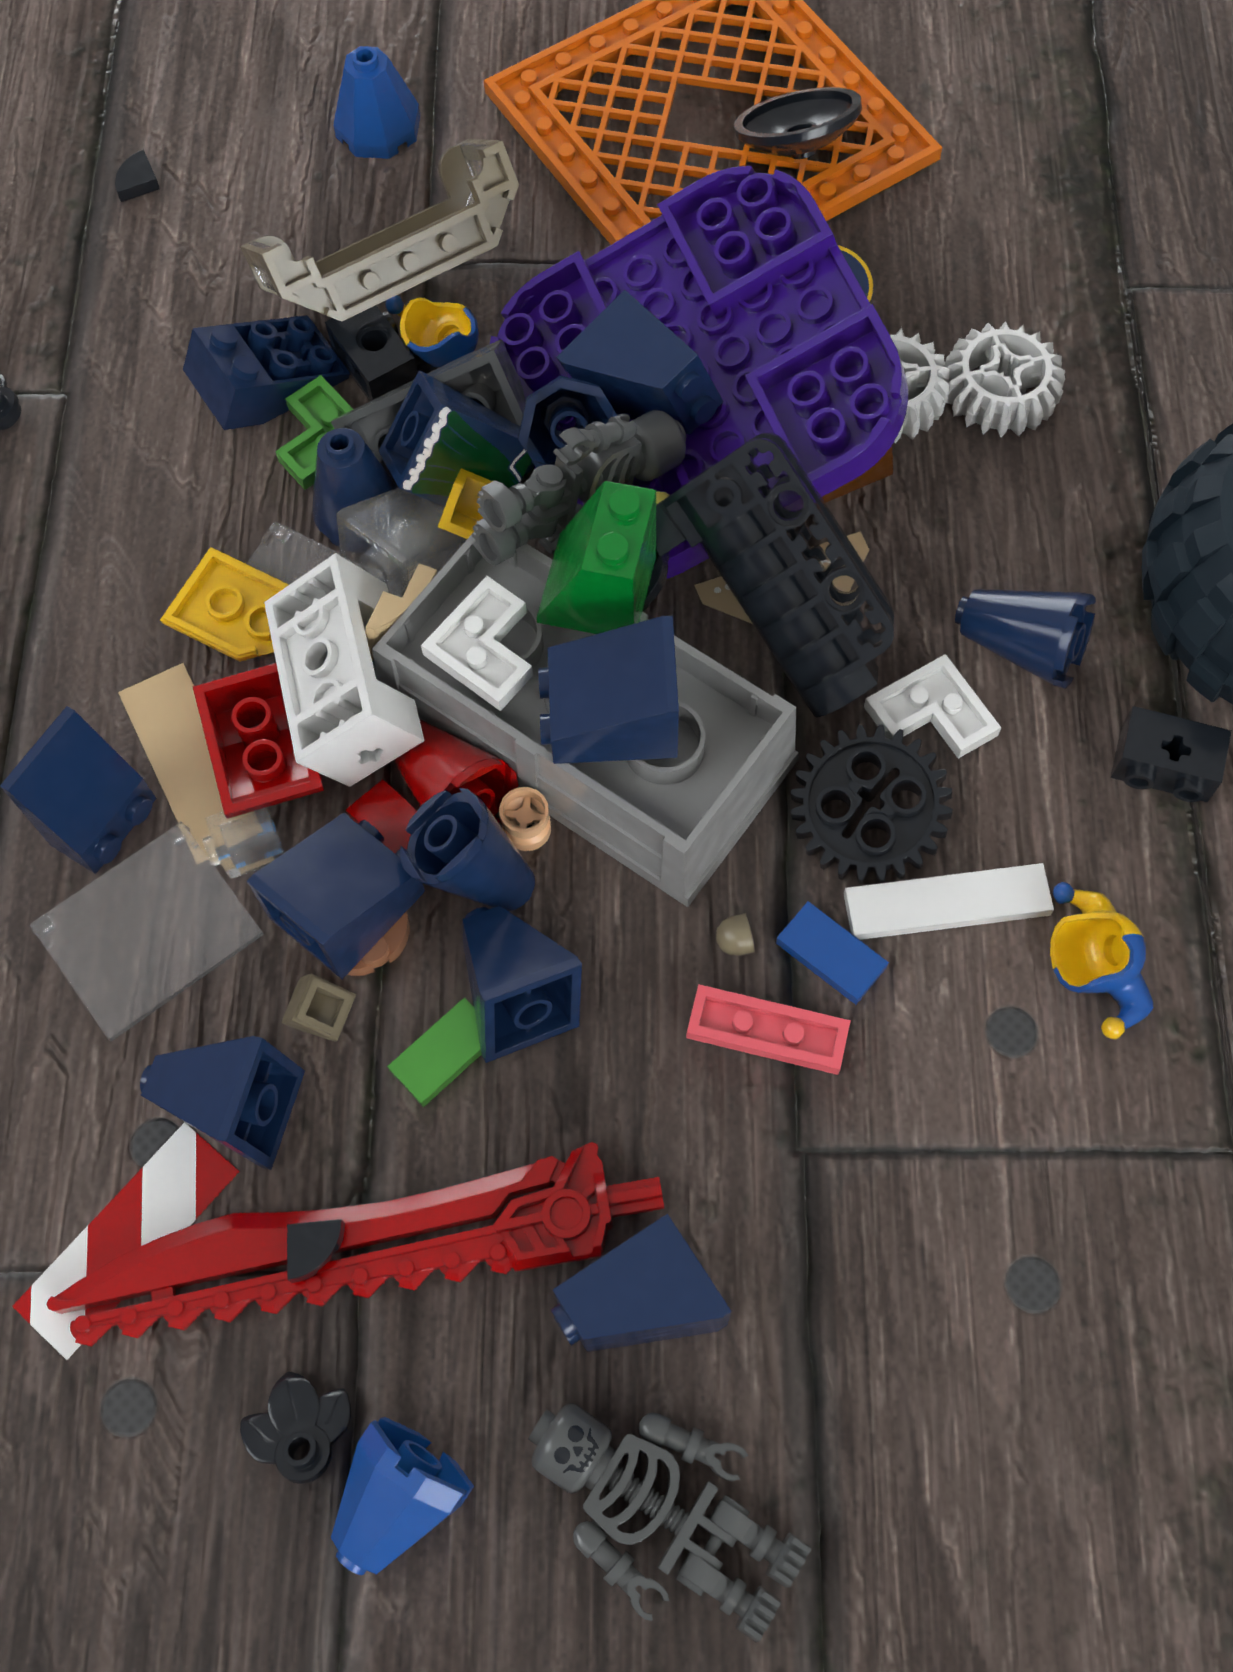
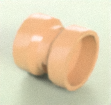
[499,787,551,851]

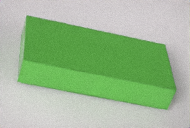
[387,997,482,1108]

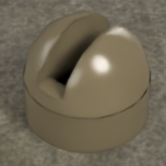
[716,913,755,956]

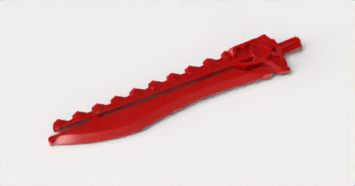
[46,1142,665,1347]

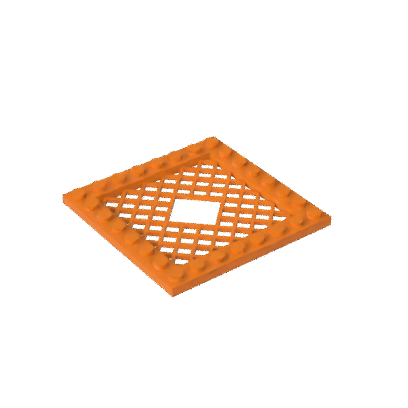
[484,0,943,245]

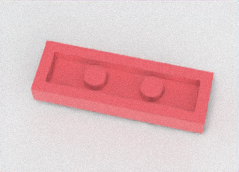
[686,984,851,1075]

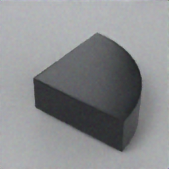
[115,149,160,202]
[287,1219,345,1283]

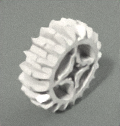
[945,321,1065,438]
[890,328,950,444]

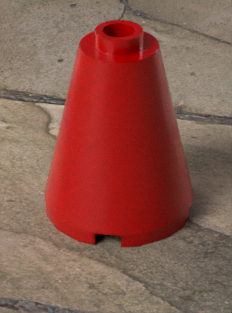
[393,719,518,823]

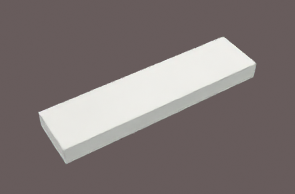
[844,863,1054,940]

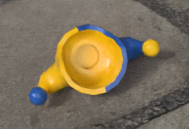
[385,295,479,368]
[1050,882,1153,1039]

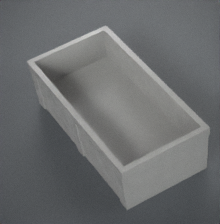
[372,531,798,907]

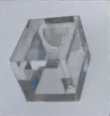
[203,807,285,879]

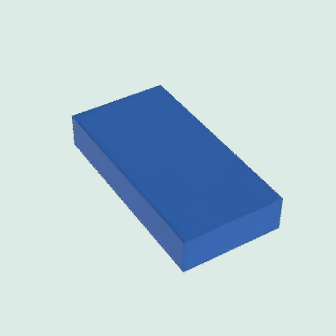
[776,901,889,1005]

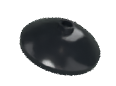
[734,87,862,159]

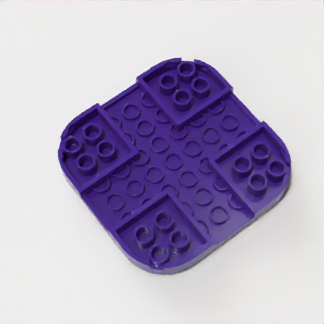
[490,166,908,579]

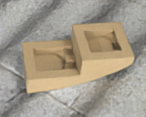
[365,563,437,661]

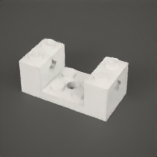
[264,553,425,787]

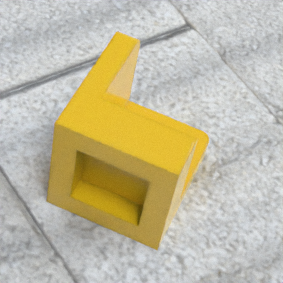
[438,468,493,539]

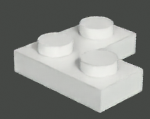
[421,576,533,711]
[864,654,1001,759]

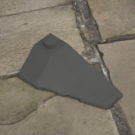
[331,339,526,461]

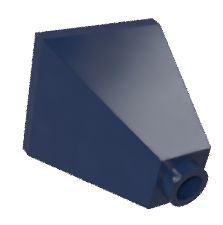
[462,906,582,1063]
[140,1036,305,1170]

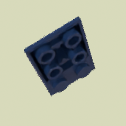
[183,315,350,430]

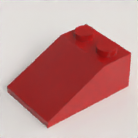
[193,663,324,819]

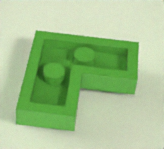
[275,375,353,490]

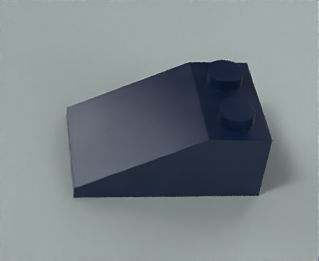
[0,706,157,874]

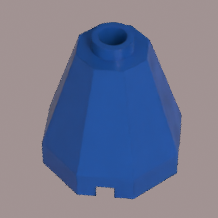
[333,46,421,159]
[331,1417,474,1575]

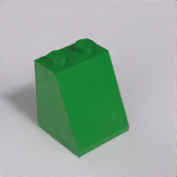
[536,481,656,634]

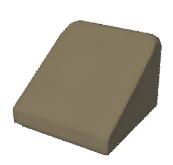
[282,973,356,1042]

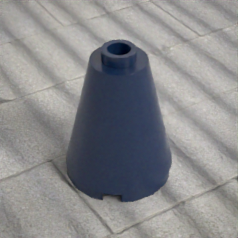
[312,428,404,550]
[955,589,1096,689]
[400,788,535,911]

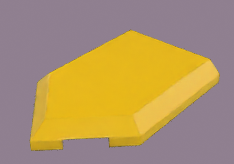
[160,547,289,662]

